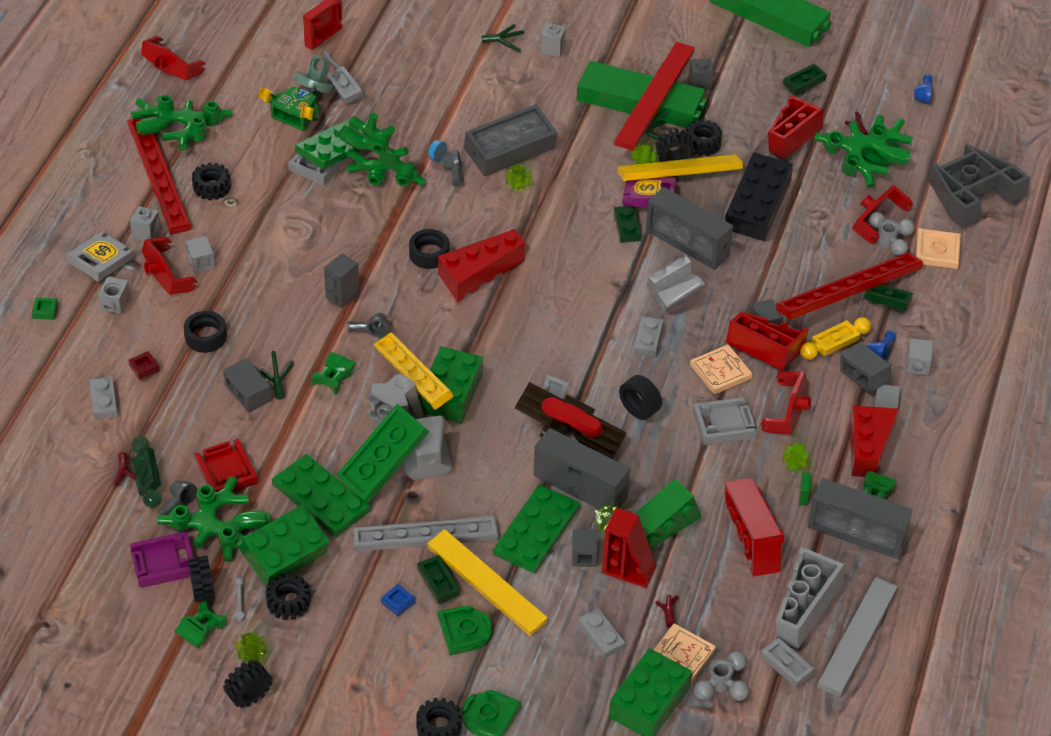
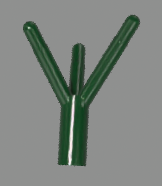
[481,24,524,52]
[644,111,668,139]
[260,351,294,400]

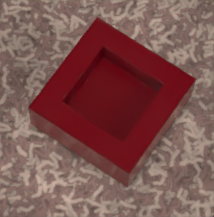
[128,351,160,380]

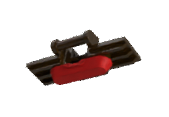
[515,382,627,459]

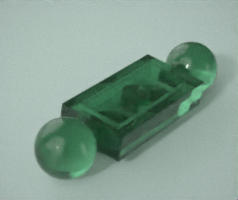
[131,436,162,508]

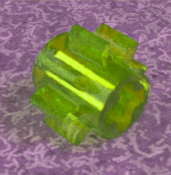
[631,144,657,164]
[506,164,531,191]
[782,442,810,471]
[593,503,618,531]
[235,632,267,664]

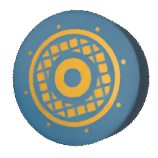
[428,140,447,162]

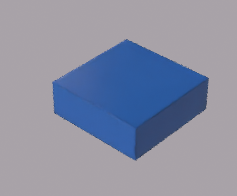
[381,584,415,616]

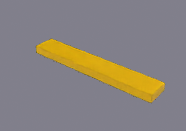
[617,154,743,181]
[374,332,454,410]
[427,529,548,637]

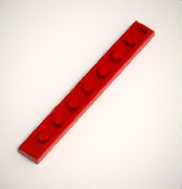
[614,42,695,151]
[127,117,191,235]
[776,252,923,320]

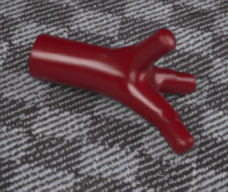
[845,112,868,135]
[113,452,136,486]
[655,595,679,628]

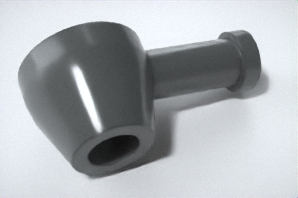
[442,150,462,186]
[347,313,389,338]
[158,480,197,515]

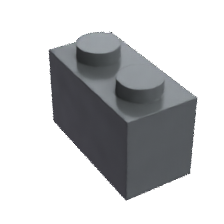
[324,253,359,308]
[840,343,891,394]
[223,358,273,413]

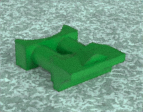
[311,352,356,395]
[863,471,896,499]
[175,600,227,648]

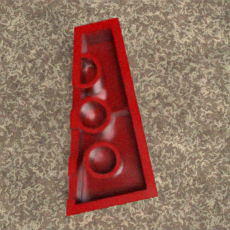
[438,229,525,302]
[725,478,784,577]

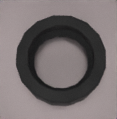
[409,229,450,269]
[183,310,227,353]
[619,375,662,420]

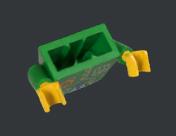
[257,87,320,132]

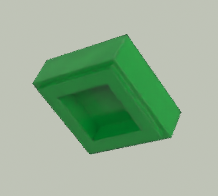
[32,298,59,320]
[799,472,811,506]

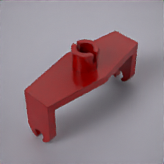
[141,36,206,80]
[852,185,913,244]
[142,237,198,295]
[760,371,812,434]

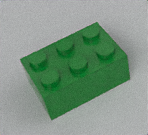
[418,346,483,423]
[240,504,330,587]
[608,648,692,736]

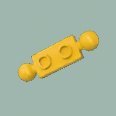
[800,317,871,360]

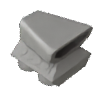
[646,256,705,312]
[367,374,424,425]
[404,416,452,480]

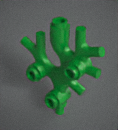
[131,95,232,151]
[338,113,426,186]
[814,115,913,188]
[157,476,271,562]

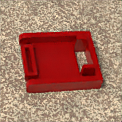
[303,0,343,50]
[194,439,258,492]

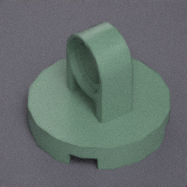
[294,56,334,94]

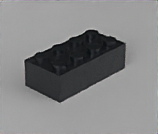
[725,152,793,242]

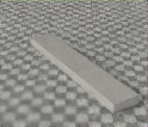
[353,516,498,552]
[817,577,898,697]

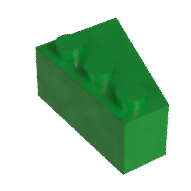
[634,479,701,549]

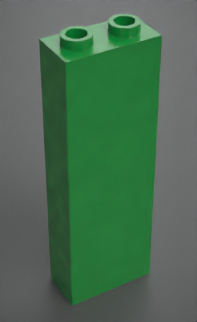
[710,0,831,47]
[576,61,707,128]

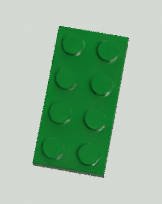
[295,118,369,169]
[336,404,430,503]
[272,453,371,538]
[493,484,580,574]

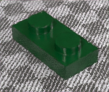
[783,64,827,95]
[613,206,641,243]
[864,284,913,311]
[417,555,460,604]

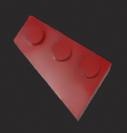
[768,95,823,159]
[725,311,809,371]
[850,405,899,477]
[602,508,657,589]

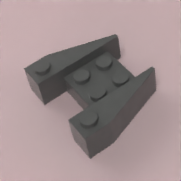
[928,144,1030,227]

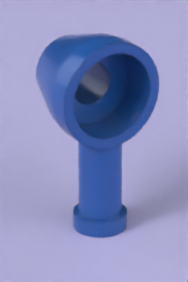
[914,74,933,103]
[867,331,896,360]

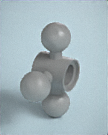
[868,212,915,256]
[694,651,749,701]

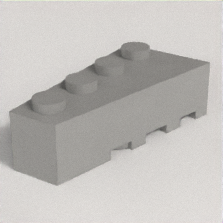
[776,547,844,649]

